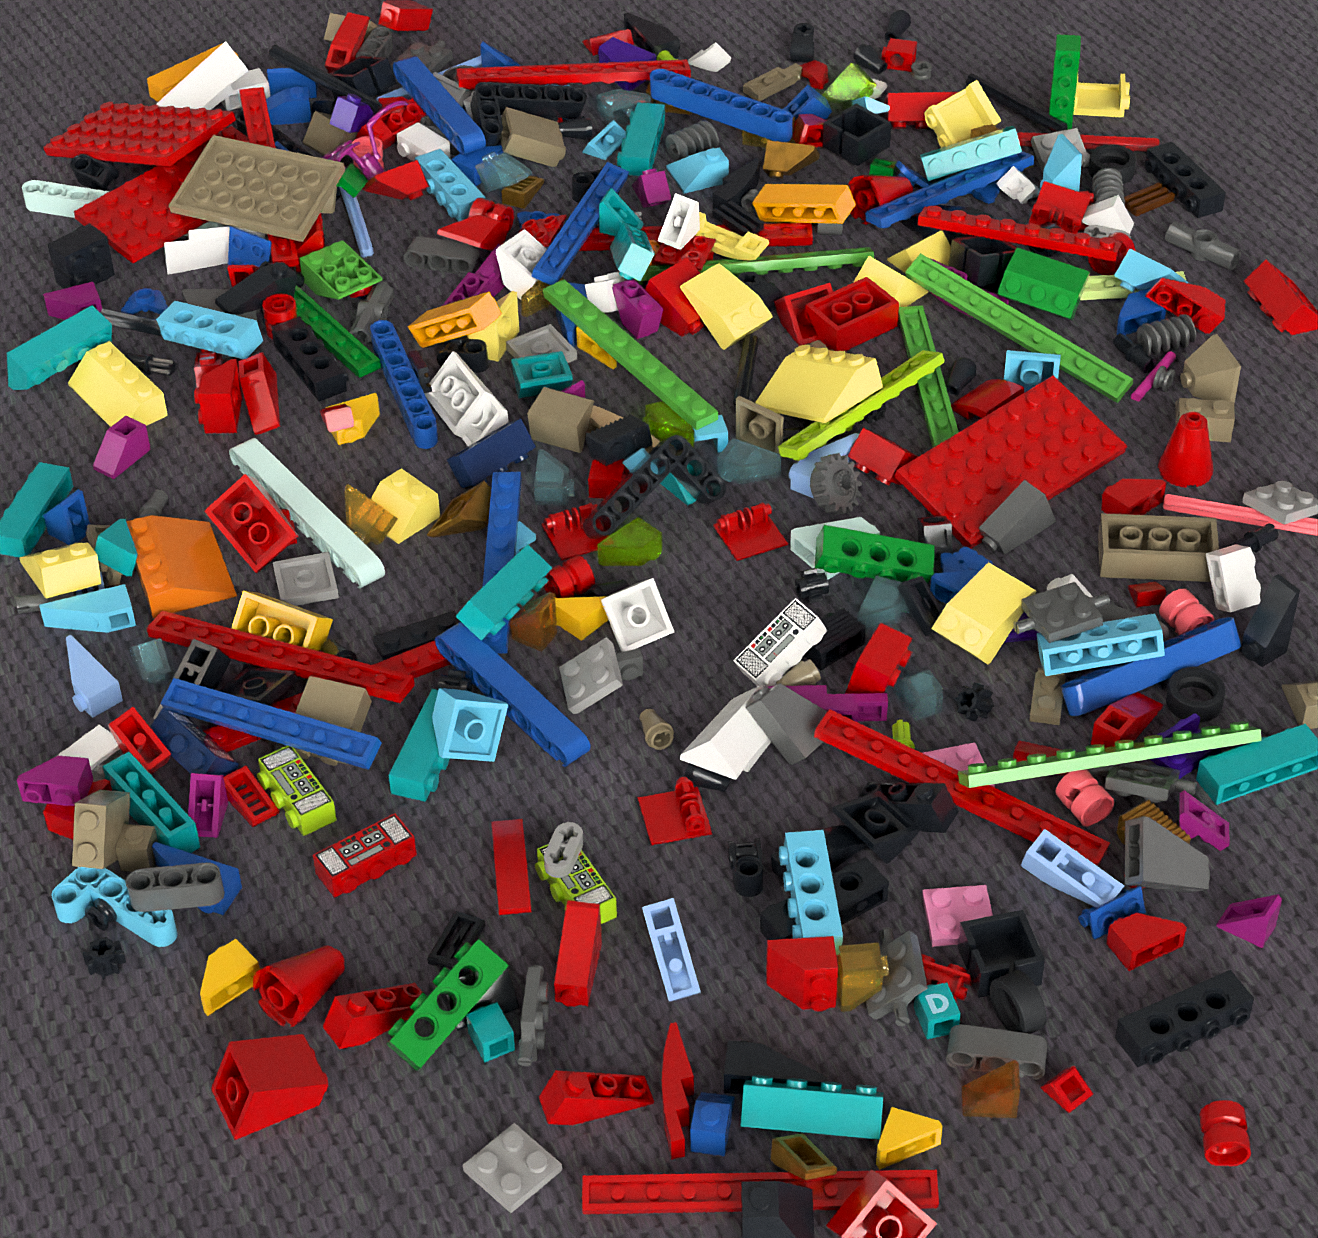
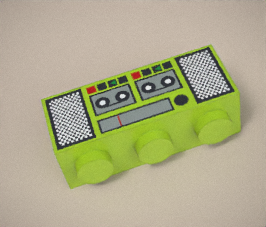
[257,746,337,836]
[535,836,617,924]

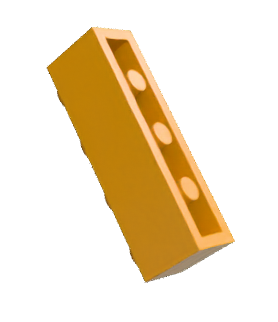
[147,43,239,102]
[752,184,856,224]
[408,292,502,348]

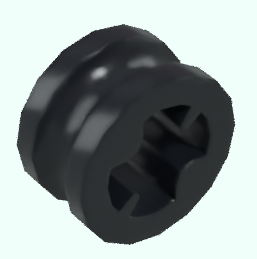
[85,898,117,931]

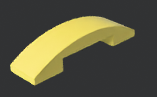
[695,212,769,260]

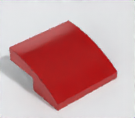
[951,379,1025,420]

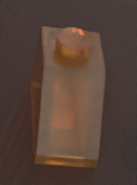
[510,592,557,652]

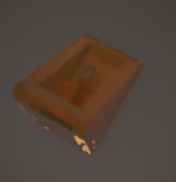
[962,1060,1020,1118]

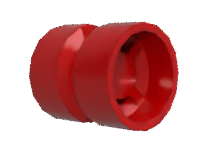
[468,197,514,233]
[1088,232,1136,275]
[262,294,297,339]
[543,555,595,598]
[1199,1100,1251,1166]

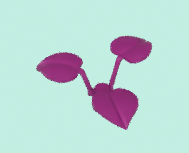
[322,101,408,181]

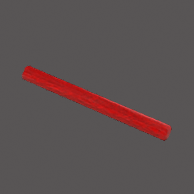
[1017,132,1160,152]

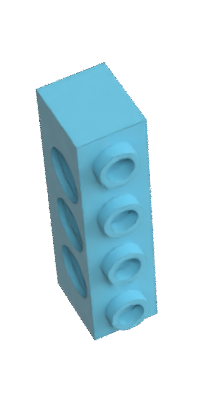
[415,149,485,221]
[156,301,263,359]
[1037,613,1165,676]
[779,830,843,955]

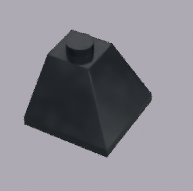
[741,1181,814,1238]

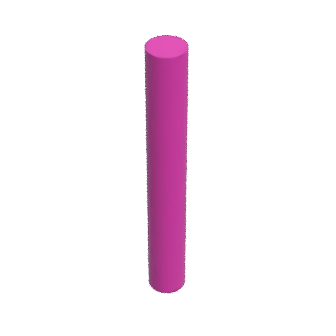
[1131,351,1176,402]

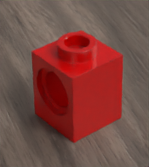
[882,38,917,72]

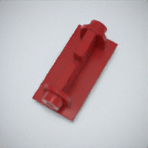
[921,954,972,1002]

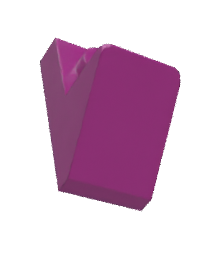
[1179,790,1230,851]

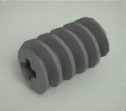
[665,120,719,161]
[1091,168,1125,206]
[1137,314,1196,355]

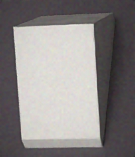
[658,193,700,250]
[1082,195,1134,234]

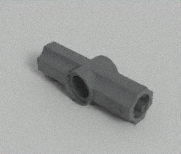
[1165,221,1242,271]
[350,282,395,345]

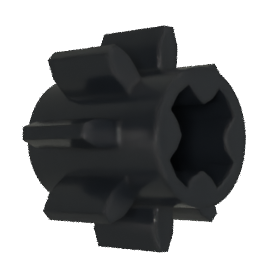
[795,568,829,604]
[437,669,472,692]
[956,682,994,721]
[83,937,126,979]

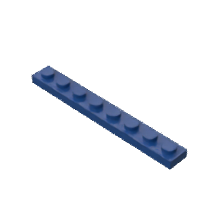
[865,151,1034,228]
[531,162,629,285]
[482,472,522,653]
[160,678,382,770]

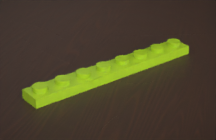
[778,350,944,460]

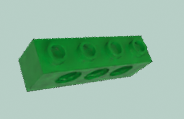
[1048,34,1081,130]
[815,524,935,584]
[386,939,509,1070]

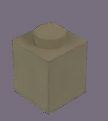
[115,824,158,872]

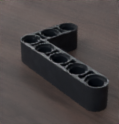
[470,82,587,147]
[583,435,726,539]

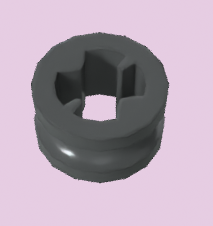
[911,61,932,80]
[741,189,760,214]
[1153,366,1175,392]

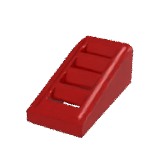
[223,765,279,827]

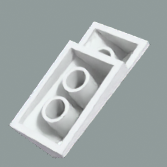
[156,41,248,110]
[164,227,265,275]
[424,351,509,446]
[680,685,771,780]

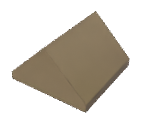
[303,111,358,157]
[527,387,594,453]

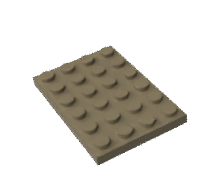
[169,135,346,242]

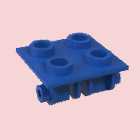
[228,226,272,267]

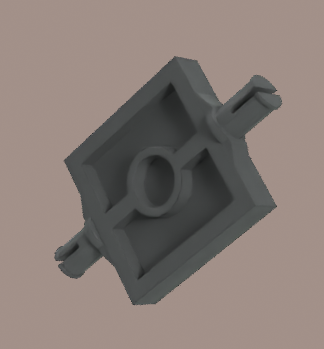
[390,39,453,85]
[1013,582,1110,643]
[1089,761,1197,803]
[859,927,928,1026]
[518,965,550,1066]

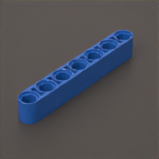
[393,56,486,155]
[650,69,793,142]
[370,320,438,449]
[1061,617,1242,716]
[435,622,591,767]

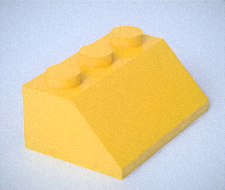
[231,591,333,651]

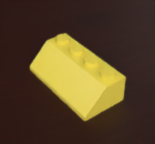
[68,341,168,427]

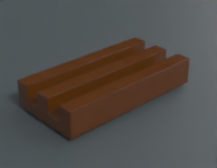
[1124,183,1175,216]

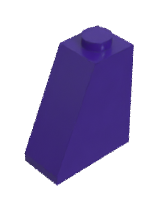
[598,37,656,93]

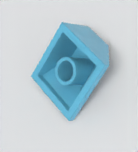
[1040,134,1082,192]
[666,147,729,194]
[1114,249,1189,292]
[1004,350,1061,392]
[432,688,508,762]

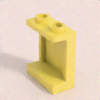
[1073,74,1130,117]
[924,80,1001,148]

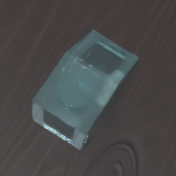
[597,89,651,125]
[475,151,532,192]
[717,438,781,485]
[534,450,575,506]
[858,576,910,633]
[128,638,171,685]
[890,669,944,721]

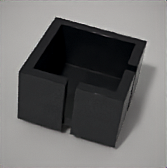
[329,56,397,99]
[823,103,891,166]
[48,223,115,289]
[948,236,1017,288]
[958,910,1045,998]

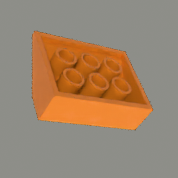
[126,515,237,618]

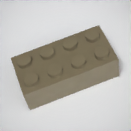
[1098,513,1219,582]

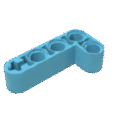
[51,867,178,947]

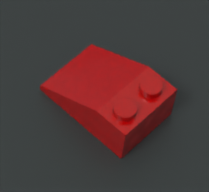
[204,474,298,573]

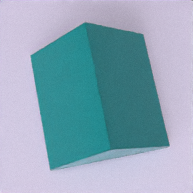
[511,351,573,398]

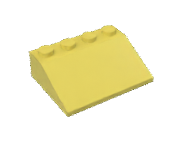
[755,345,883,423]

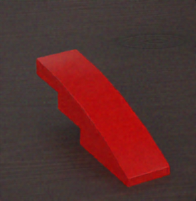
[491,819,531,915]
[662,1022,694,1160]

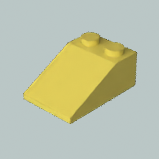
[680,263,773,350]
[19,542,101,599]
[931,562,1037,665]

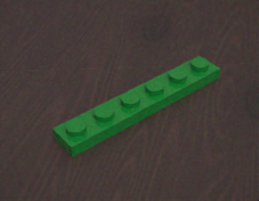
[294,285,381,378]

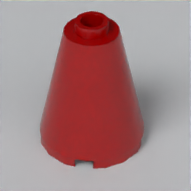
[848,175,913,225]
[1158,412,1214,488]
[253,945,345,1027]

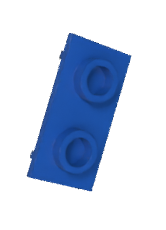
[1078,886,1146,940]

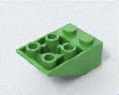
[299,240,382,299]

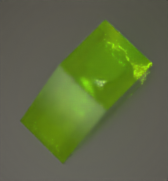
[822,63,877,103]
[642,401,694,448]
[597,517,662,566]

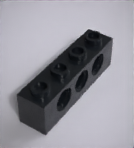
[1145,142,1226,218]
[271,316,349,402]
[760,857,889,940]
[1115,970,1254,1067]

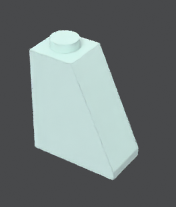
[790,517,880,580]

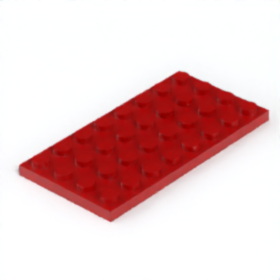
[43,102,236,166]
[74,126,249,263]
[895,375,1127,549]

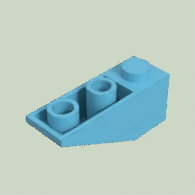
[39,584,136,633]

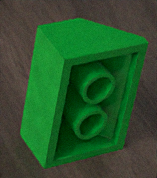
[997,247,1090,321]

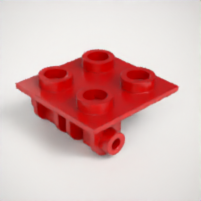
[1028,181,1091,234]
[519,215,567,247]
[653,236,716,271]
[713,502,788,561]
[541,503,614,561]
[638,777,712,845]

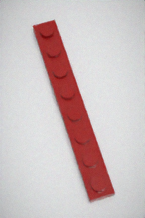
[918,206,1122,262]

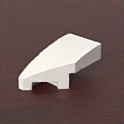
[688,42,731,72]
[996,166,1040,204]

